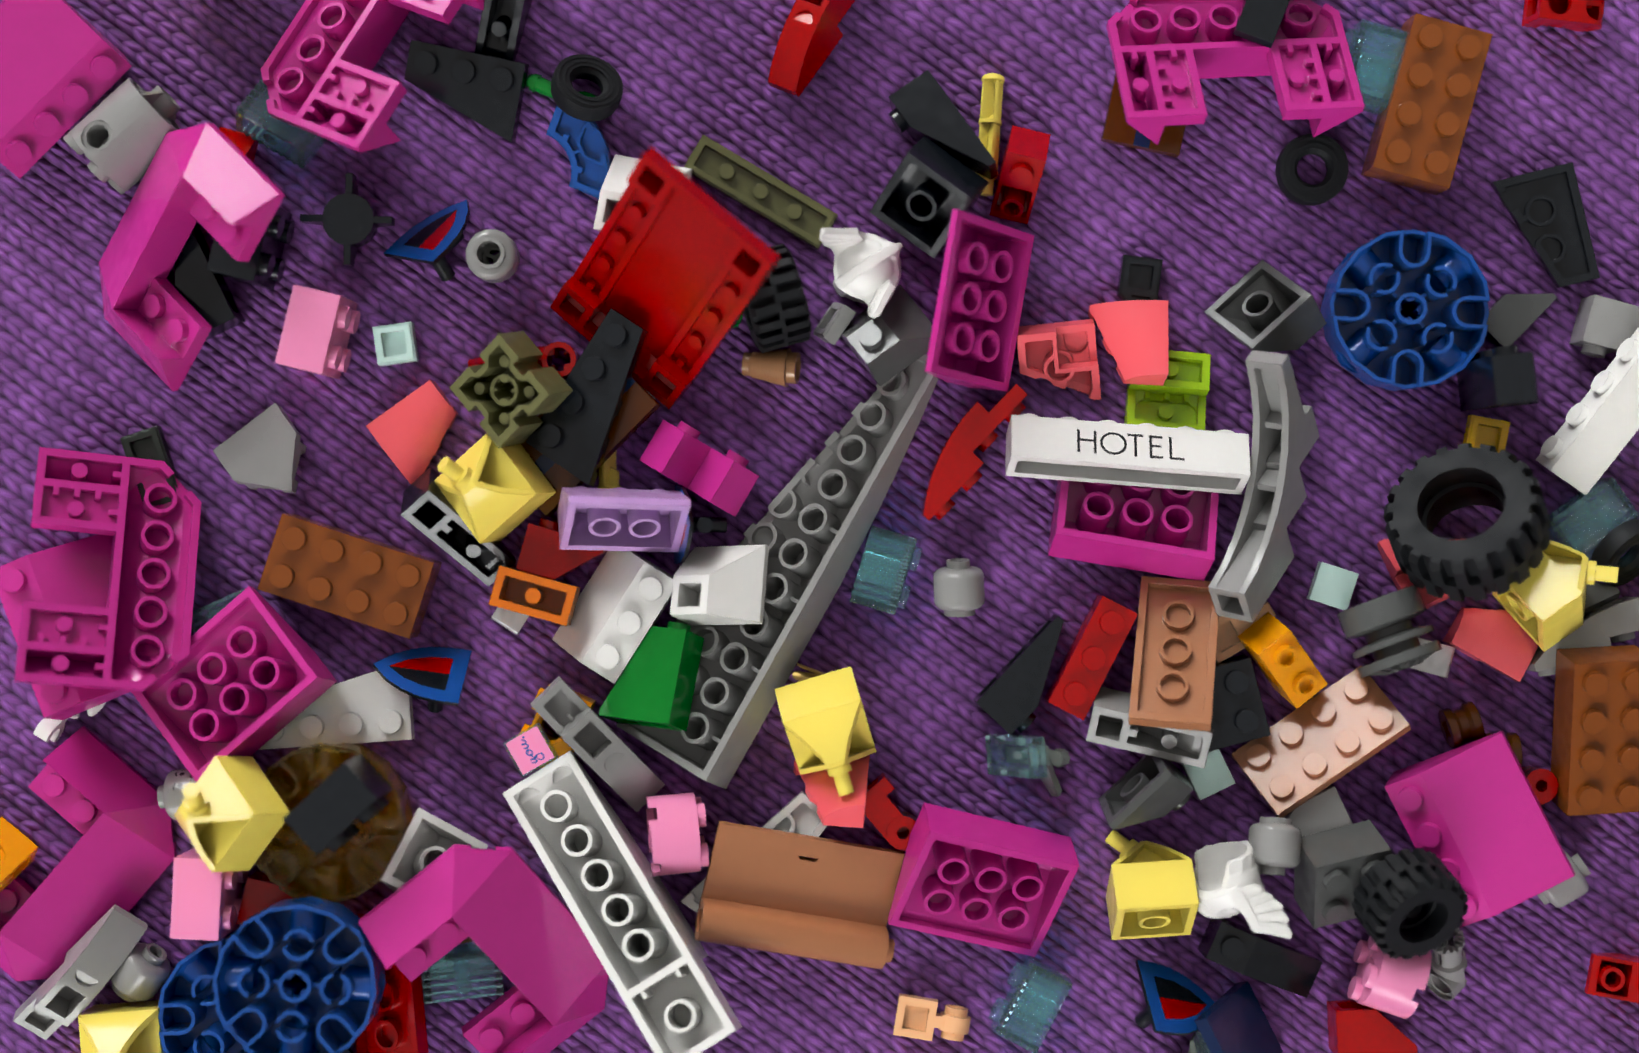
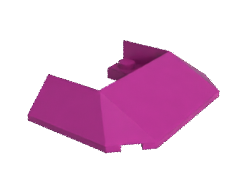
[261,0,484,153]
[1106,0,1365,145]
[99,123,285,391]
[14,447,202,692]
[0,726,177,982]
[358,844,609,1053]

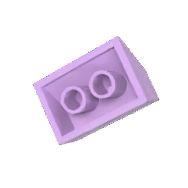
[557,486,691,552]

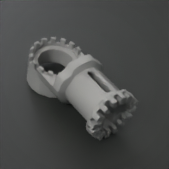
[1427,928,1467,1001]

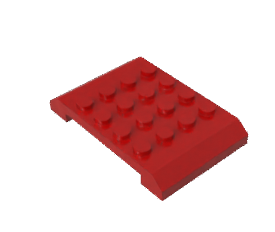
[550,147,780,409]

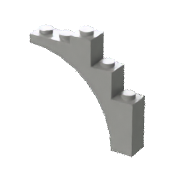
[1208,350,1319,623]

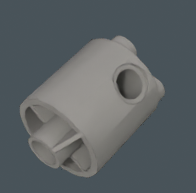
[63,77,181,195]

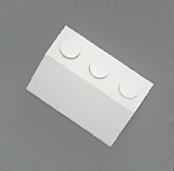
[552,551,673,684]

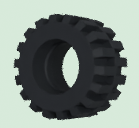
[744,243,811,353]
[1352,848,1468,959]

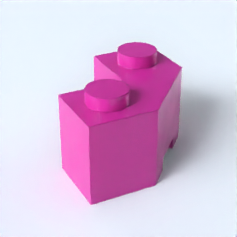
[639,420,759,517]

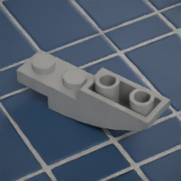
[1527,596,1639,677]
[530,676,665,812]
[13,904,148,1040]

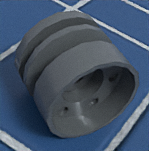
[1337,585,1442,678]

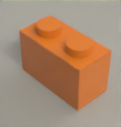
[489,566,581,626]

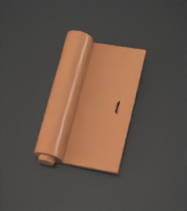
[695,820,905,970]

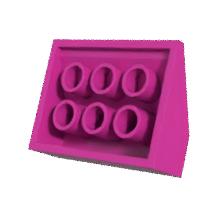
[0,0,132,179]
[925,209,1034,392]
[1048,480,1219,581]
[0,534,131,720]
[131,586,337,782]
[1384,730,1575,928]
[888,802,1080,957]

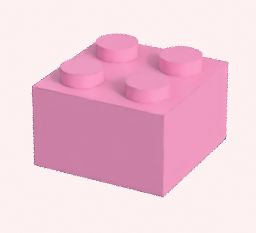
[275,284,360,380]
[170,848,249,941]

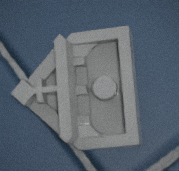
[213,403,307,494]

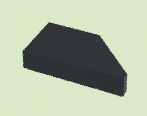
[1117,255,1163,301]

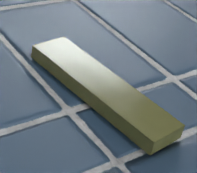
[684,135,838,250]

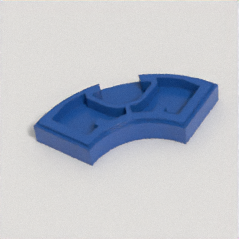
[546,106,612,199]

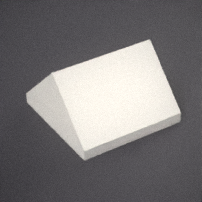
[380,808,488,891]

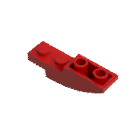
[767,0,855,97]
[922,384,1028,521]

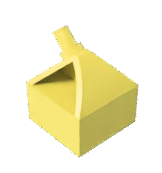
[434,433,556,544]
[1492,540,1619,652]
[774,666,876,796]
[174,756,290,872]
[1105,830,1199,940]
[78,1000,164,1053]

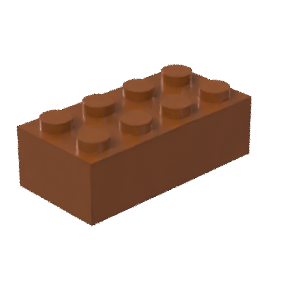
[1361,13,1493,195]
[258,513,442,639]
[1551,645,1639,816]

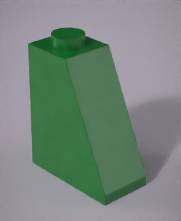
[599,622,704,732]

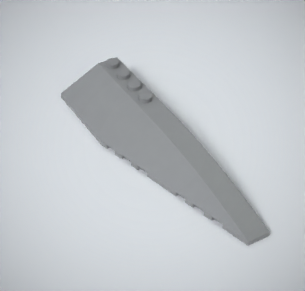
[617,354,939,789]

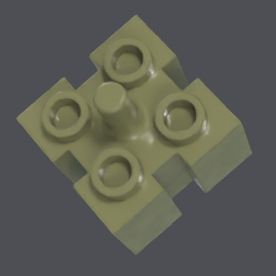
[449,331,573,448]

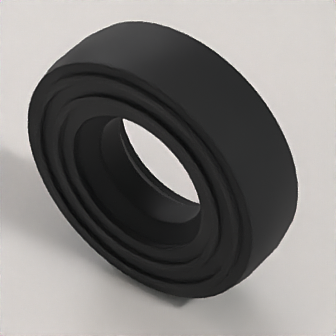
[551,54,623,121]
[1275,133,1349,206]
[1591,519,1639,587]

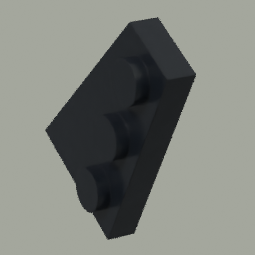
[404,40,529,143]
[1491,162,1600,288]

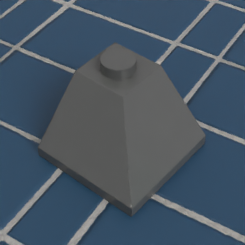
[1204,260,1327,352]
[841,285,933,386]
[1098,755,1194,830]

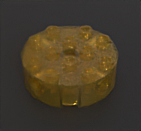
[256,742,413,902]

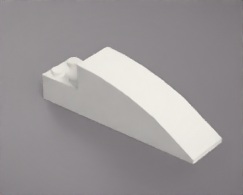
[502,751,742,1053]

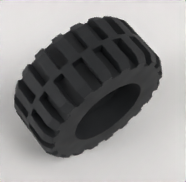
[1384,443,1551,601]

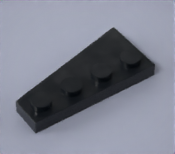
[526,309,647,486]

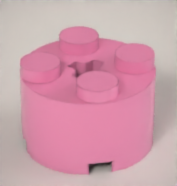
[646,792,709,876]
[1347,936,1432,1019]

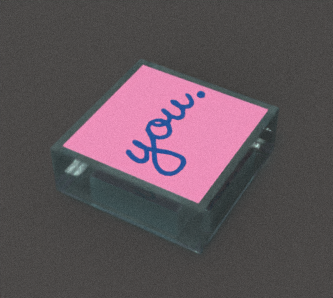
[503,722,559,778]

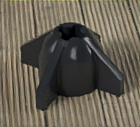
[300,173,395,267]

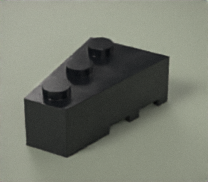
[1457,345,1538,411]

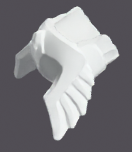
[820,228,903,319]
[1194,840,1292,939]

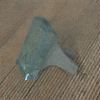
[985,733,1070,797]

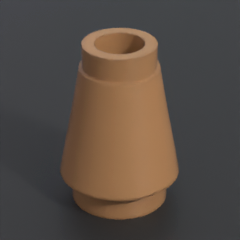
[741,348,801,387]

